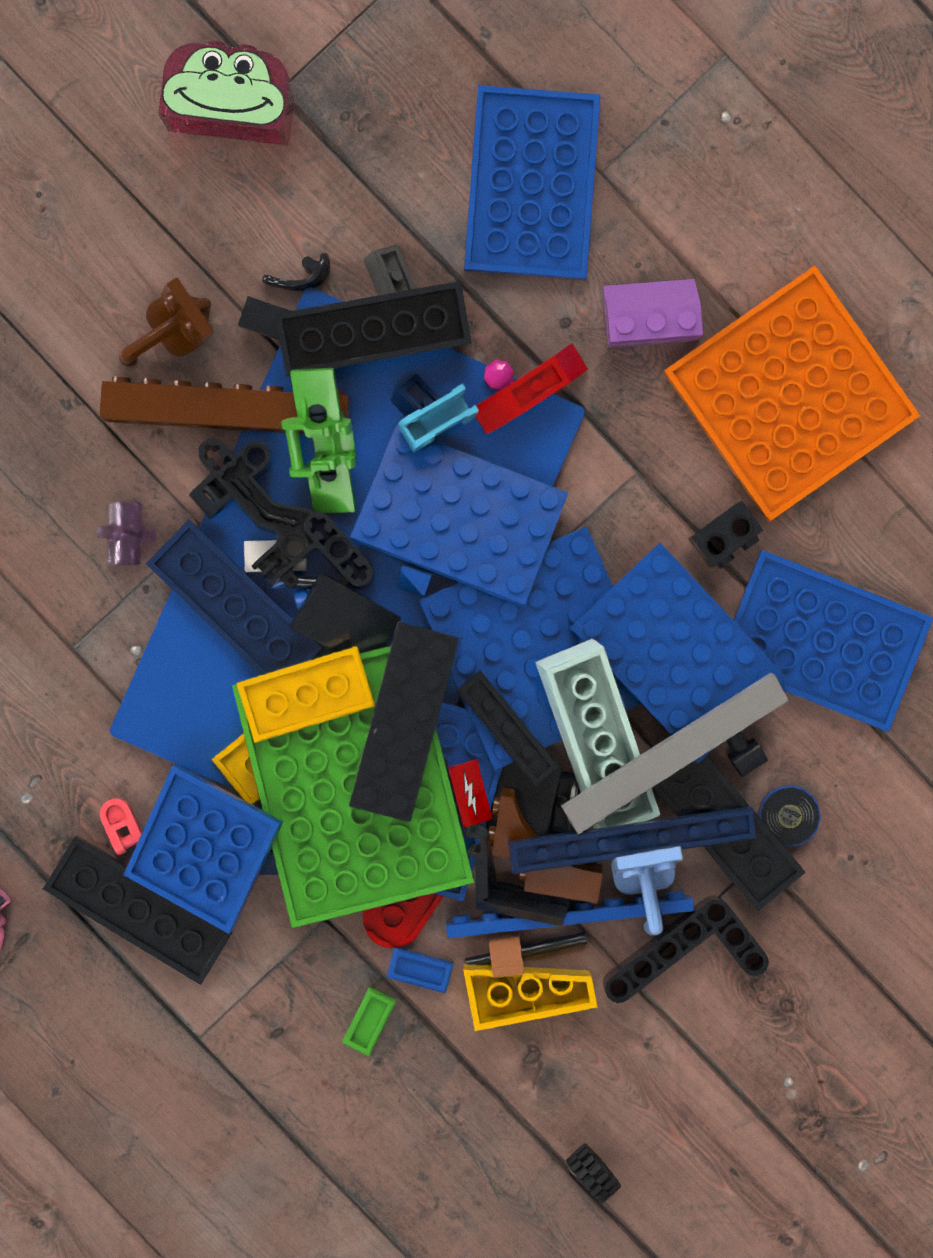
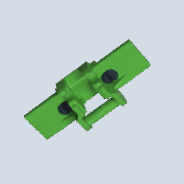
[281,368,358,513]

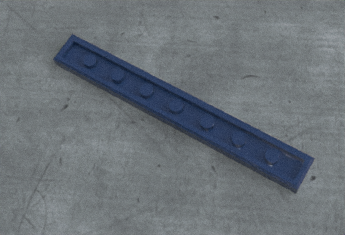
[508,806,756,874]

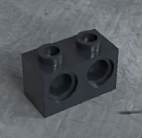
[688,500,763,569]

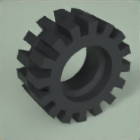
[566,1143,621,1204]

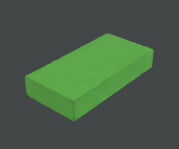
[342,986,397,1056]

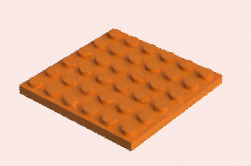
[663,265,921,522]

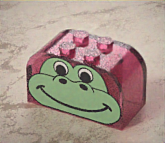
[158,41,294,146]

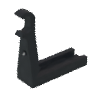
[465,824,571,926]

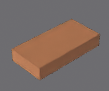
[488,930,524,978]

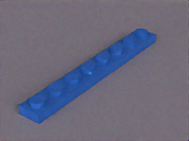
[446,891,694,938]

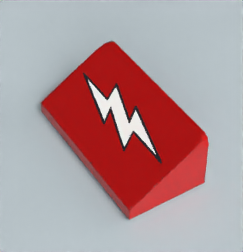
[447,759,493,829]

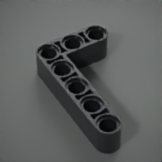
[603,895,769,1003]

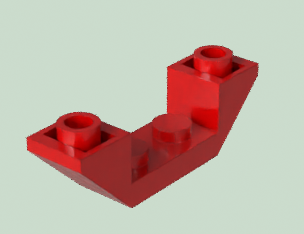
[476,343,588,435]

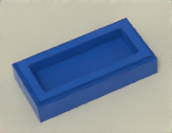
[386,947,454,993]

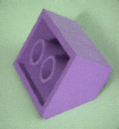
[603,279,703,348]

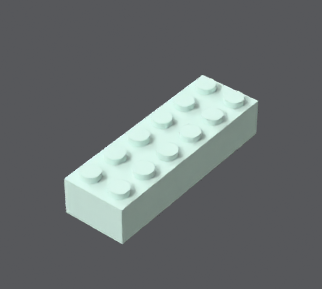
[535,639,660,829]

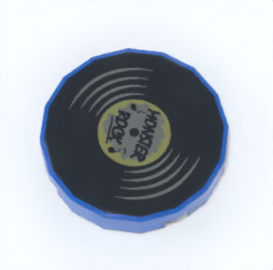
[758,785,821,847]

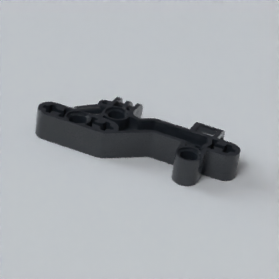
[189,438,373,590]

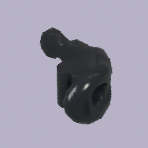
[262,253,330,291]

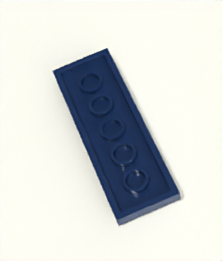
[146,519,323,675]

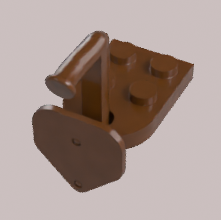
[119,277,214,366]

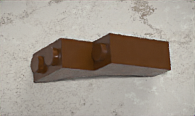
[489,787,603,903]

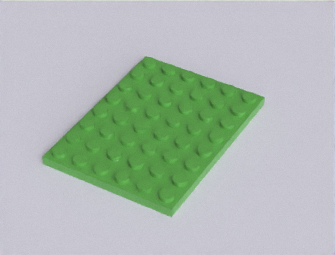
[232,646,474,928]

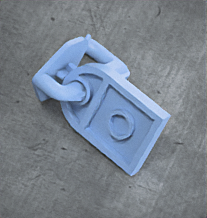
[611,846,682,936]

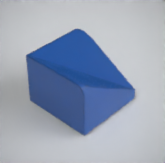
[397,565,432,598]

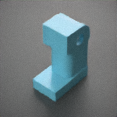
[398,384,479,453]

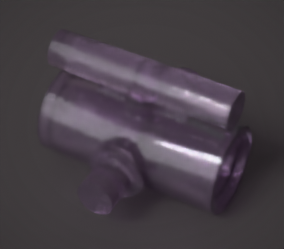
[97,502,157,565]

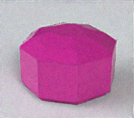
[484,360,514,391]

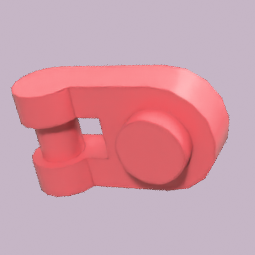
[100,798,143,856]

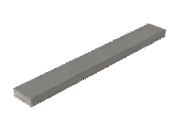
[561,673,789,834]

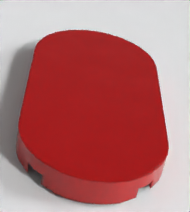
[363,893,444,948]

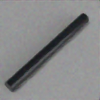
[465,932,587,965]

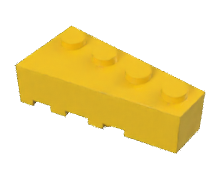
[463,964,597,1031]

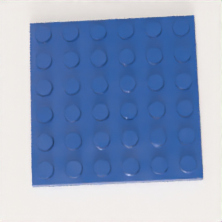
[418,526,641,770]

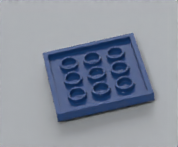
[124,764,283,934]

